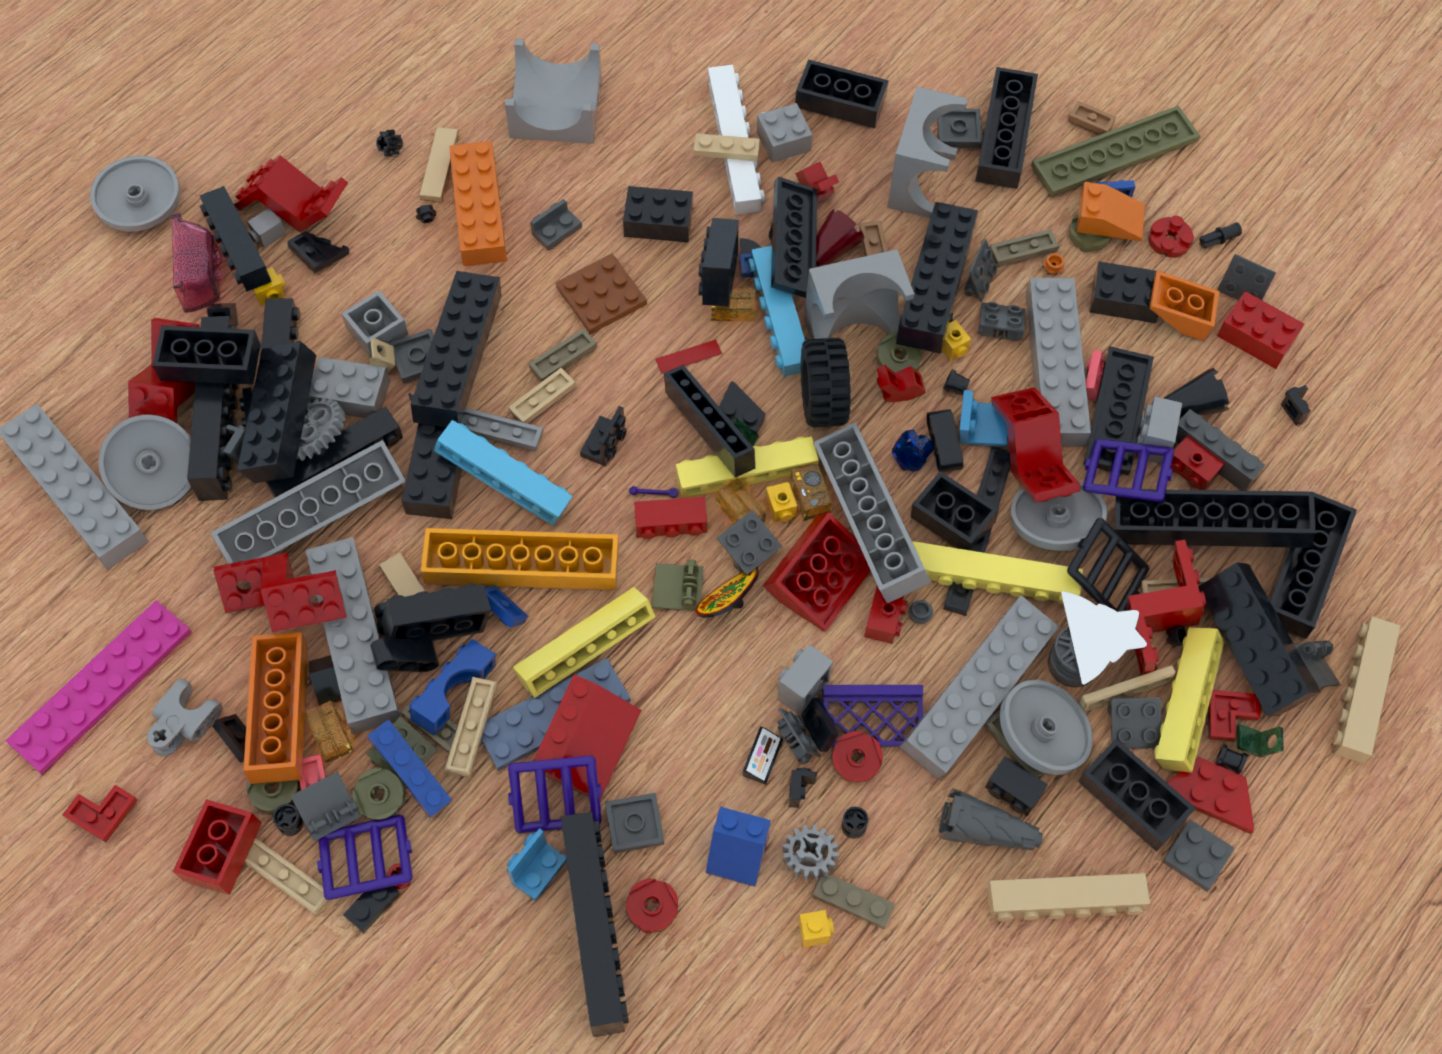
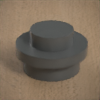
[908,600,933,624]

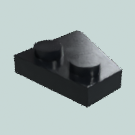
[287,231,349,273]
[719,381,765,436]

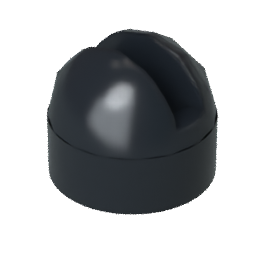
[1166,626,1187,646]

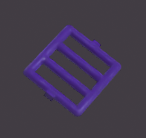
[1083,439,1174,502]
[508,755,602,833]
[317,815,413,900]

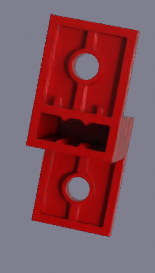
[234,155,348,233]
[128,318,199,424]
[991,387,1080,502]
[1126,540,1206,675]
[213,553,347,632]

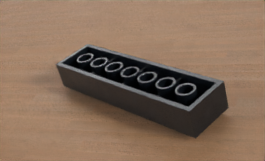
[896,202,978,354]
[411,271,502,427]
[187,316,239,501]
[1115,489,1316,548]
[561,812,629,1037]

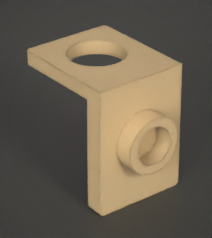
[370,338,395,371]

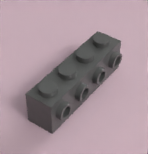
[1175,409,1265,491]

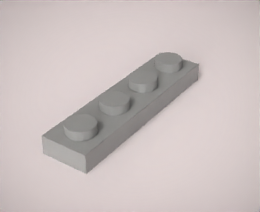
[461,408,543,451]

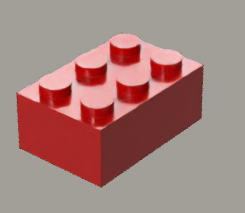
[1217,291,1305,369]
[173,799,262,895]

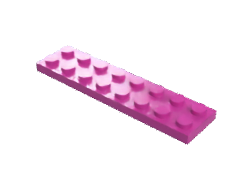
[5,600,192,775]

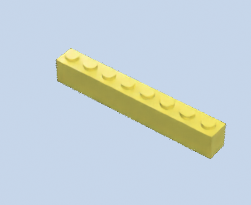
[912,541,1083,605]

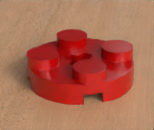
[1148,215,1194,258]
[832,731,883,783]
[626,878,678,933]

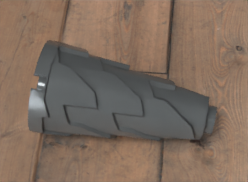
[939,788,1043,851]

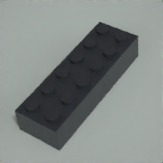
[975,67,1038,189]
[237,341,316,483]
[1268,491,1357,639]
[1198,562,1321,716]

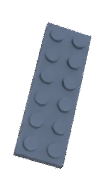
[482,658,631,771]

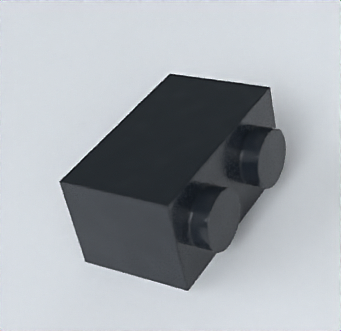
[985,756,1048,816]

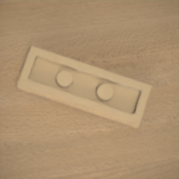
[694,133,760,161]
[508,368,576,424]

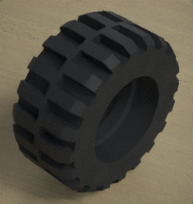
[800,337,851,427]

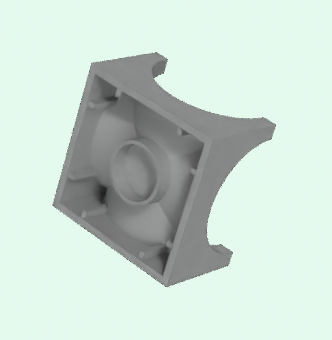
[505,39,602,144]
[887,87,968,218]
[804,249,914,339]

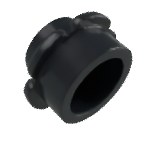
[416,205,436,223]

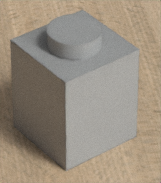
[247,208,286,248]

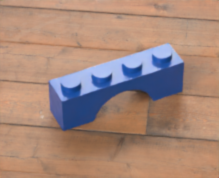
[409,639,496,736]
[367,719,452,818]

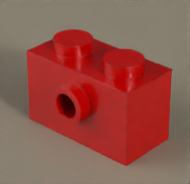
[1171,435,1225,490]
[864,585,908,644]

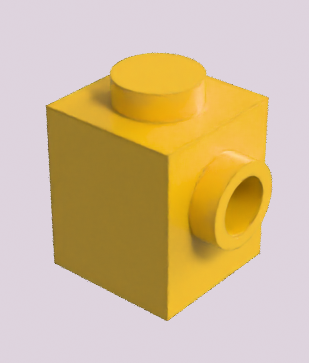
[253,267,286,306]
[942,320,971,361]
[765,482,797,522]
[798,910,834,948]

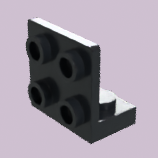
[580,406,627,467]

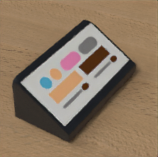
[743,726,783,785]

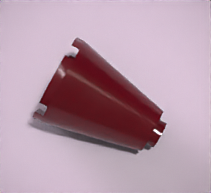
[816,209,865,267]

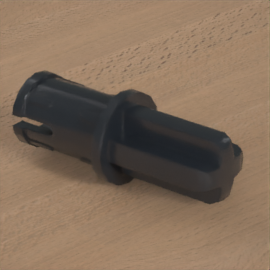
[1199,222,1242,248]

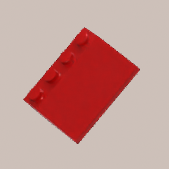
[762,512,871,631]
[533,674,641,800]

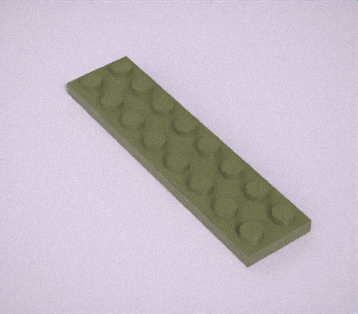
[1031,105,1200,197]

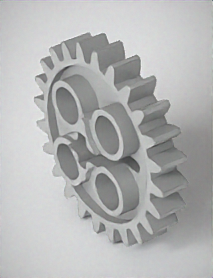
[297,397,346,461]

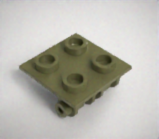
[652,559,704,611]
[366,716,437,786]

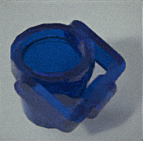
[892,429,933,472]

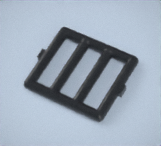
[1067,518,1150,612]

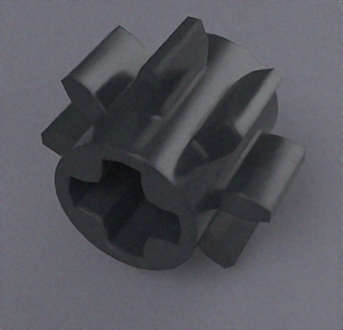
[376,129,403,157]

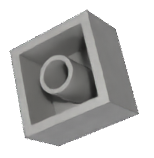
[757,103,813,162]
[341,290,408,357]
[1137,397,1182,464]
[777,644,833,716]

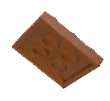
[556,253,647,334]

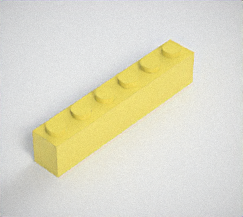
[676,436,819,498]
[513,587,655,698]
[1154,627,1225,773]

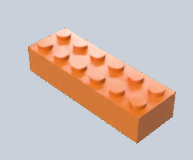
[449,141,507,266]
[243,632,308,784]

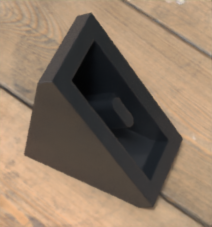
[309,655,342,707]

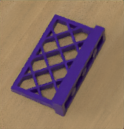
[822,685,923,747]

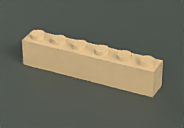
[1333,616,1401,764]
[986,873,1150,921]

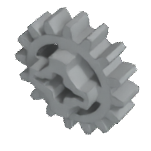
[783,824,839,881]

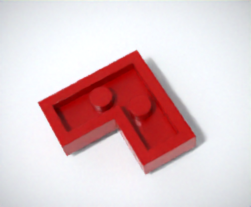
[1208,690,1261,742]
[62,785,138,843]

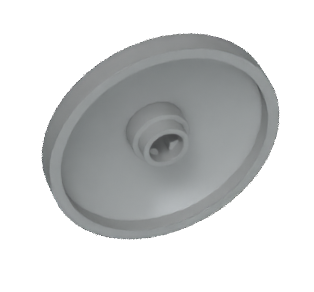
[90,156,181,232]
[98,415,191,510]
[1011,481,1107,551]
[1000,680,1093,775]

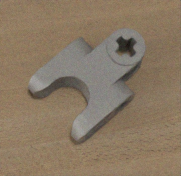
[147,679,222,756]

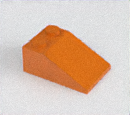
[1076,182,1145,241]
[1150,270,1219,341]

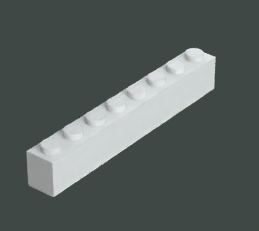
[708,65,765,215]

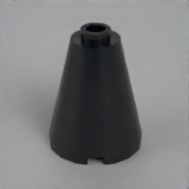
[1163,368,1229,417]

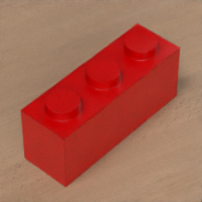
[634,497,707,539]

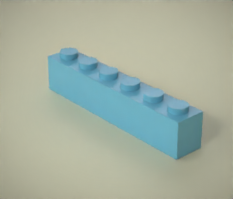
[748,246,805,376]
[434,420,573,527]

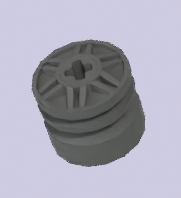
[1047,626,1093,688]

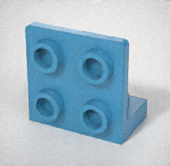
[960,390,1008,447]
[507,828,567,901]

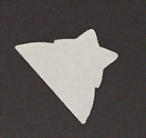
[1061,591,1147,685]

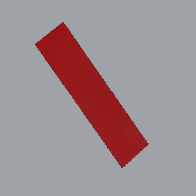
[655,339,722,373]

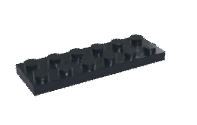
[771,176,817,298]
[1083,346,1154,476]

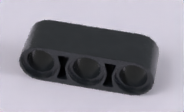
[926,409,964,472]
[370,638,439,672]

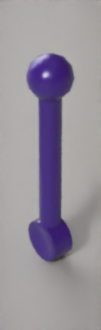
[629,486,678,498]

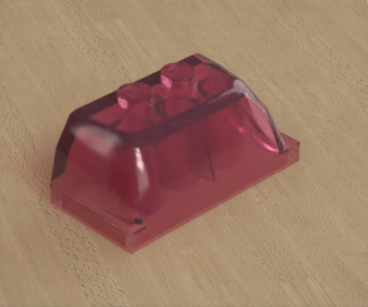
[172,213,223,313]

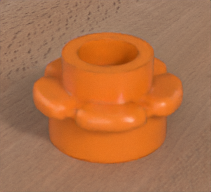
[1043,253,1065,274]

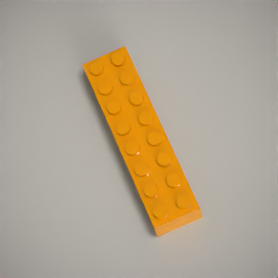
[421,528,619,590]

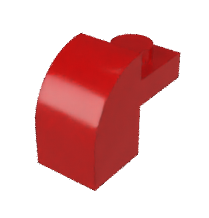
[795,161,839,202]
[877,365,926,402]

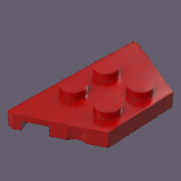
[1167,757,1254,834]

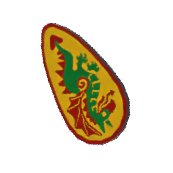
[695,567,759,618]

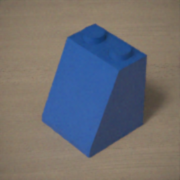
[706,806,771,887]

